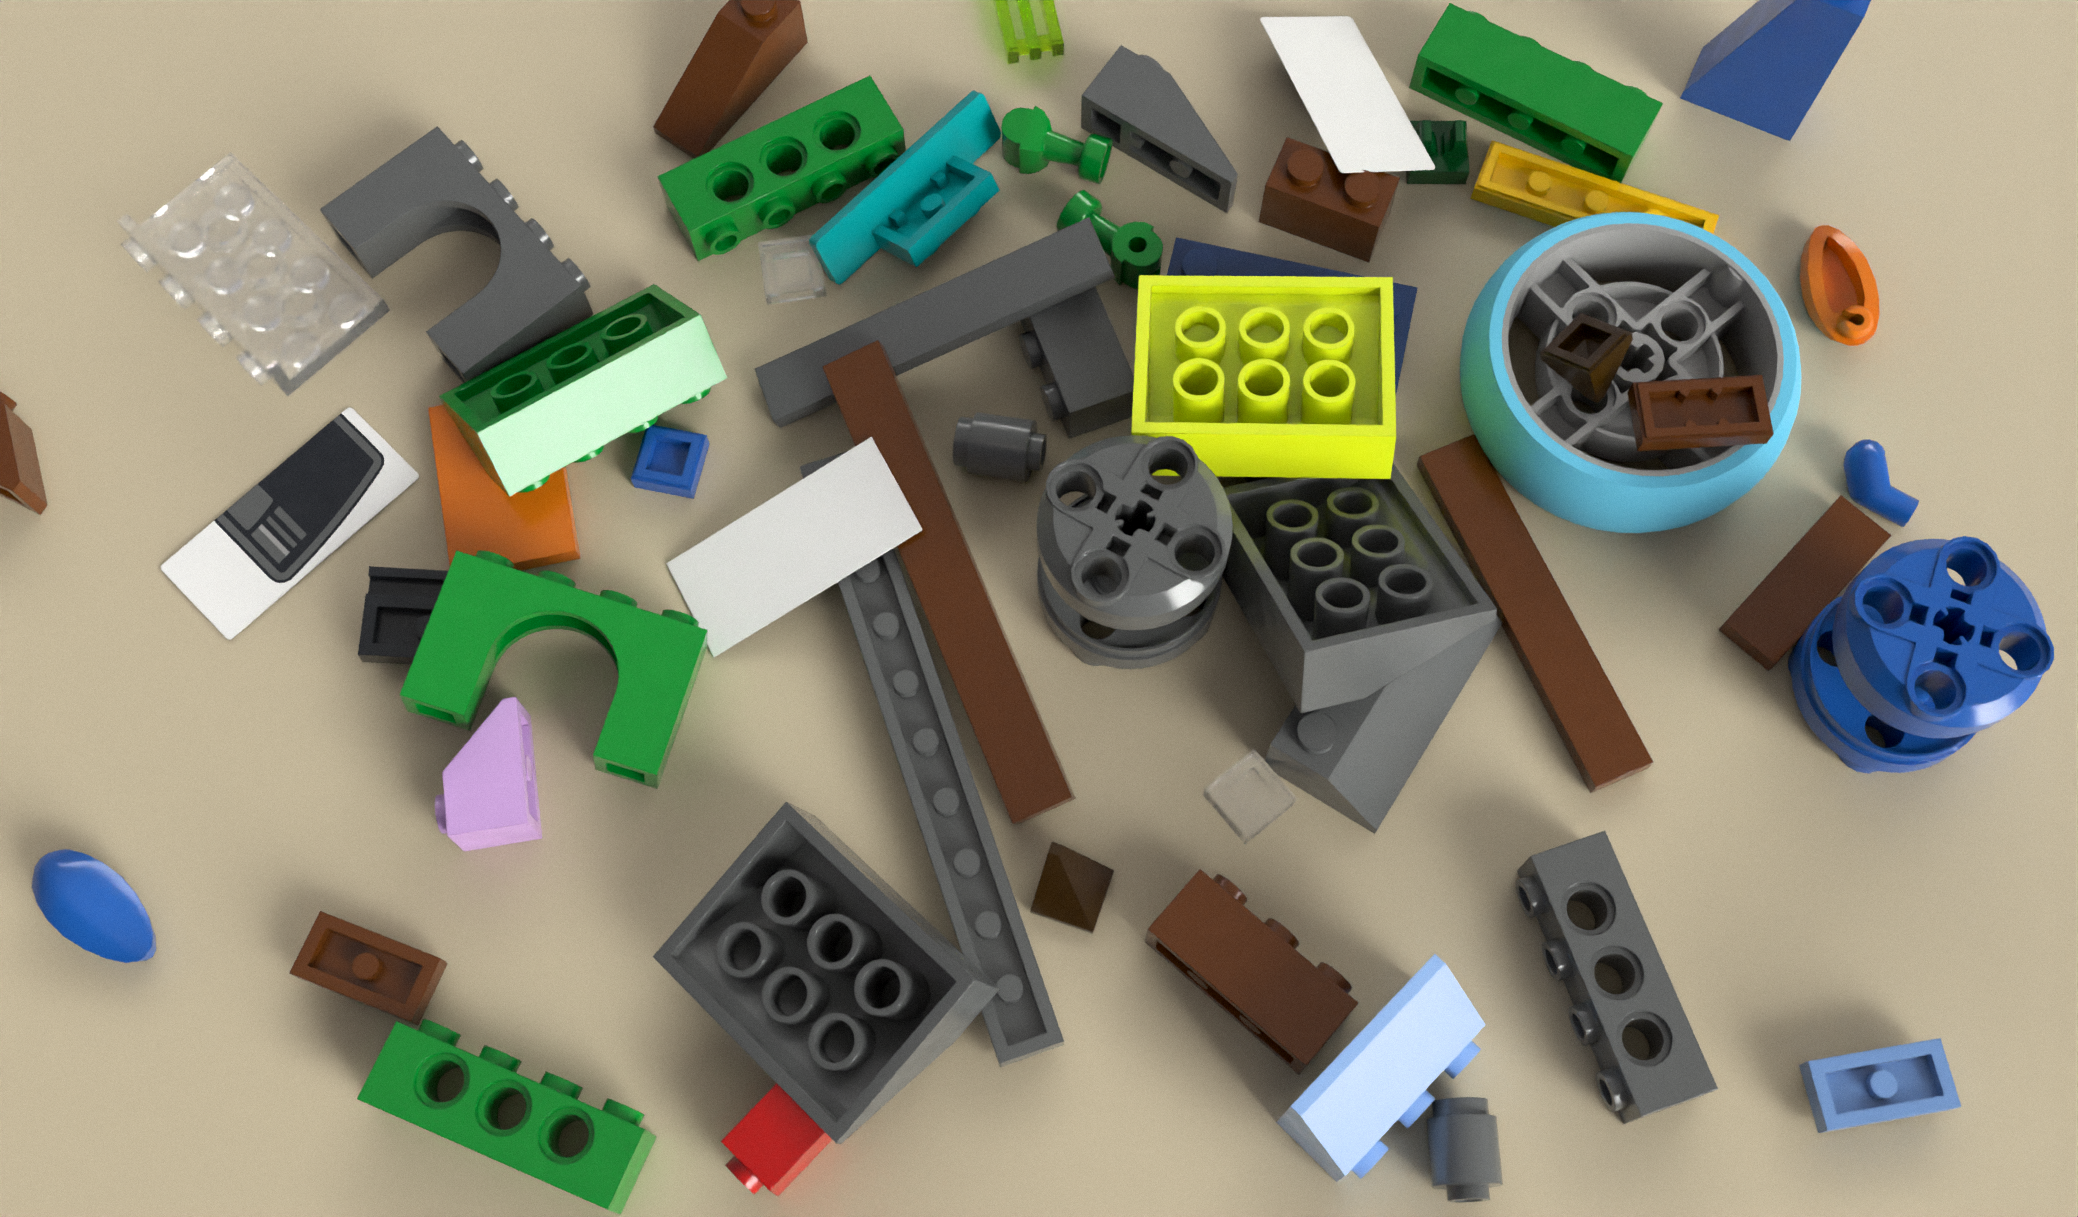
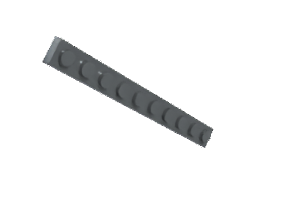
[800,451,1064,1067]

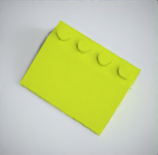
[1131,275,1396,479]

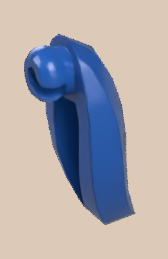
[32,849,156,963]

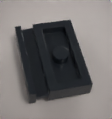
[358,566,448,665]

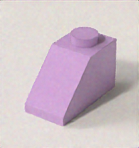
[435,697,542,851]

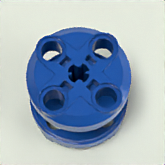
[1788,536,2054,773]

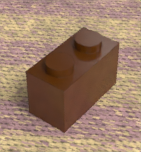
[1259,137,1400,263]

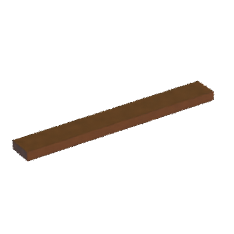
[822,340,1076,825]

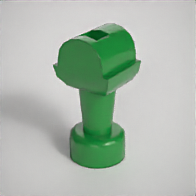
[1001,106,1113,185]
[1056,190,1163,289]

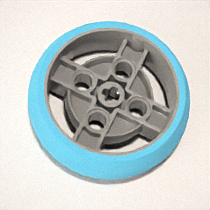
[1460,212,1801,533]

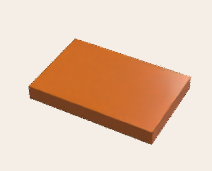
[428,405,581,571]

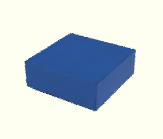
[631,425,710,499]

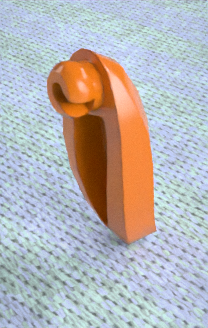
[1800,225,1880,346]

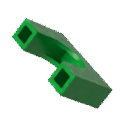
[399,550,708,789]

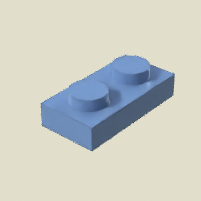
[1799,1038,1961,1133]

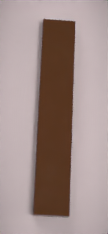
[1416,434,1654,793]

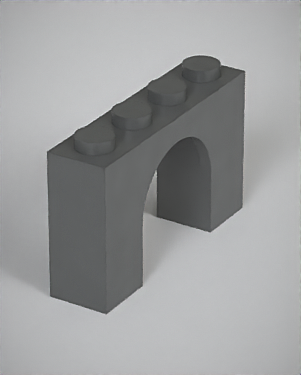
[320,126,593,383]

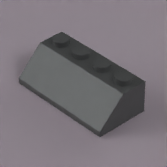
[1263,615,1503,834]

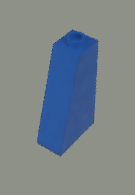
[1680,0,1871,141]

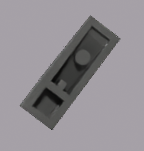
[1081,45,1238,213]

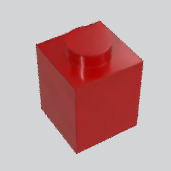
[721,1083,832,1196]

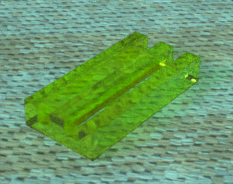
[993,0,1064,64]

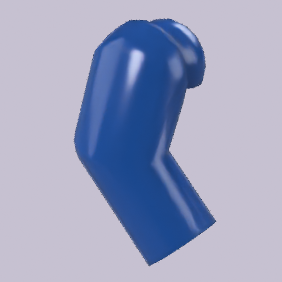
[1843,439,1919,527]

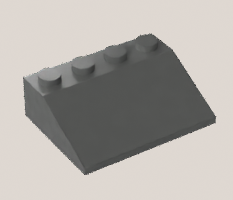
[1222,463,1497,713]
[653,802,1000,1144]

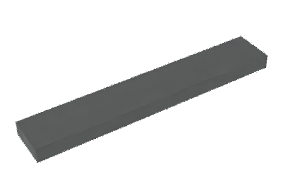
[755,217,1115,428]

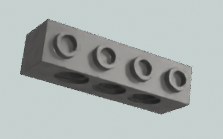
[1516,831,1718,1124]

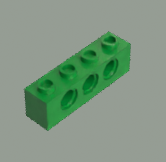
[657,75,906,261]
[357,1019,657,1215]

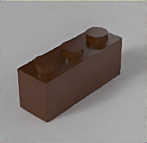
[1145,869,1358,1075]

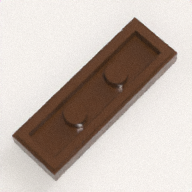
[1718,495,1891,671]

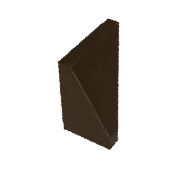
[1540,313,1633,403]
[1030,842,1114,934]

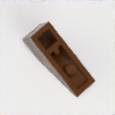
[653,0,808,159]

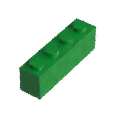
[1409,3,1663,183]

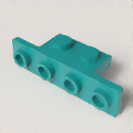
[809,90,1001,285]

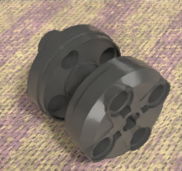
[1037,435,1233,669]

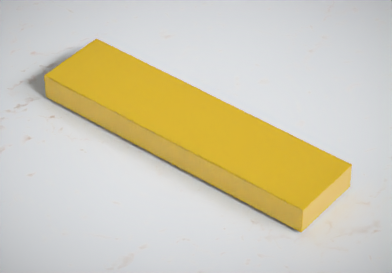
[1470,140,1719,234]

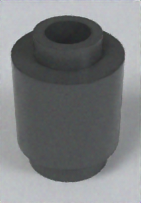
[953,412,1047,482]
[1426,1097,1503,1203]

